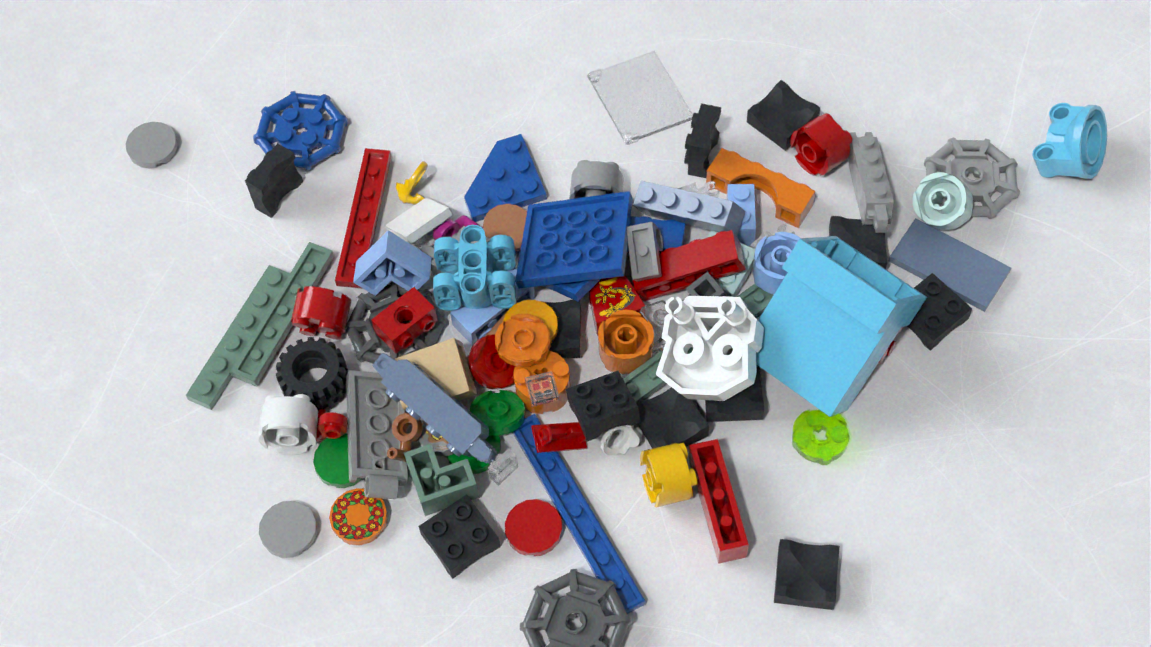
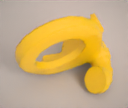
[396,161,428,205]

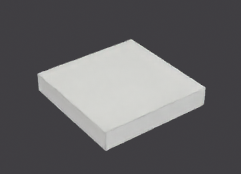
[385,197,452,244]

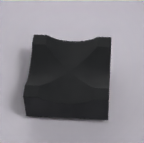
[746,80,820,151]
[684,103,721,178]
[245,143,303,218]
[829,216,888,269]
[907,273,972,351]
[537,300,581,358]
[705,364,764,422]
[566,371,641,442]
[636,387,709,449]
[418,495,501,579]
[774,539,840,610]

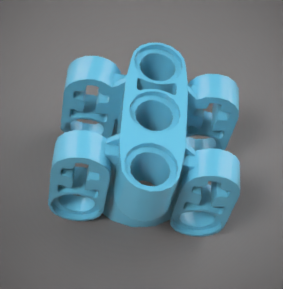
[433,225,516,311]

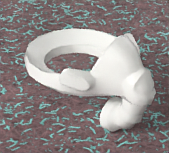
[601,425,642,456]

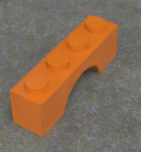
[706,148,815,228]

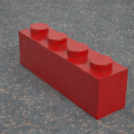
[630,230,746,301]
[689,439,749,564]

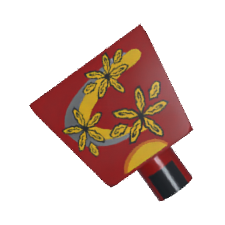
[589,275,646,336]

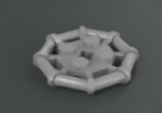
[924,137,1020,219]

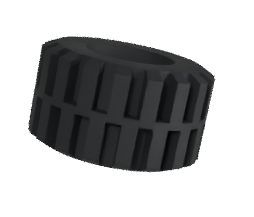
[276,337,348,410]

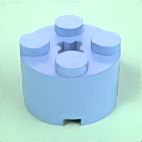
[753,232,801,295]

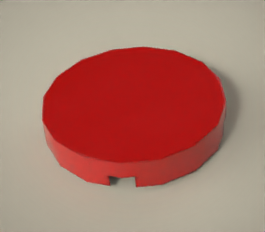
[468,334,515,389]
[505,499,562,556]

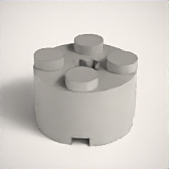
[569,160,624,199]

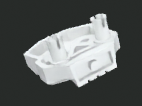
[656,296,764,401]

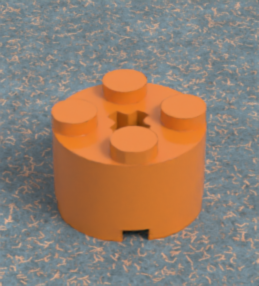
[598,310,654,374]
[513,351,571,414]

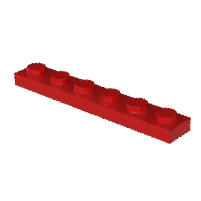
[335,148,391,288]

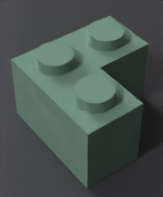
[404,444,479,516]

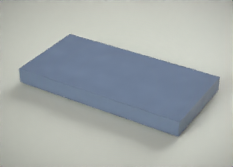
[889,218,1011,312]

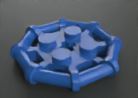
[253,91,348,170]

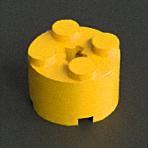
[640,443,697,508]

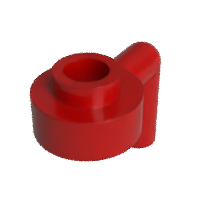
[316,409,348,442]

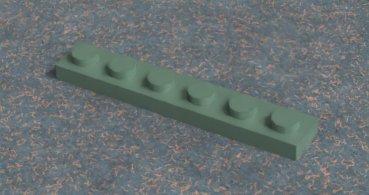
[230,242,334,386]
[186,265,290,410]

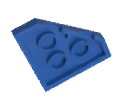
[464,134,547,222]

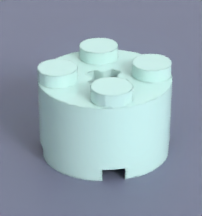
[913,172,973,230]

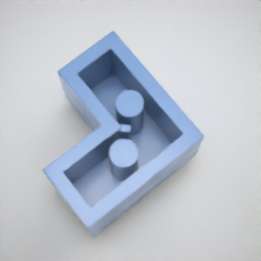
[353,230,432,296]

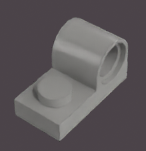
[627,222,663,282]

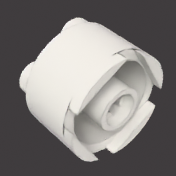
[259,394,318,455]

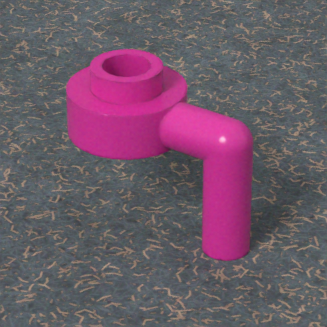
[433,215,481,240]

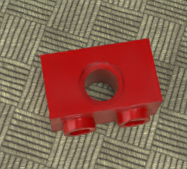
[371,287,438,354]

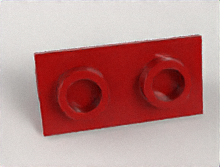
[531,422,587,453]

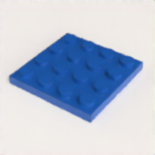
[515,191,633,289]

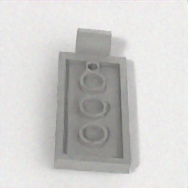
[346,370,408,499]

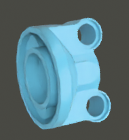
[1032,103,1107,179]

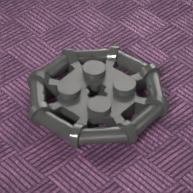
[345,281,446,364]
[520,569,632,647]

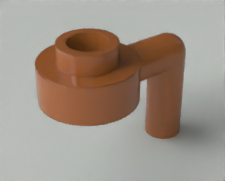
[387,413,422,462]

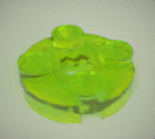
[792,409,849,465]

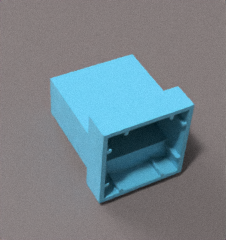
[756,236,927,417]

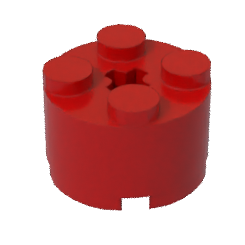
[790,113,852,176]
[291,286,351,340]

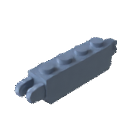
[372,353,498,464]

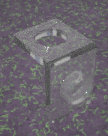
[640,300,669,354]

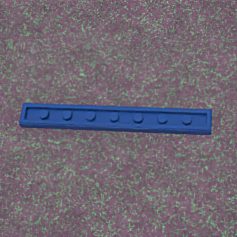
[512,414,645,614]

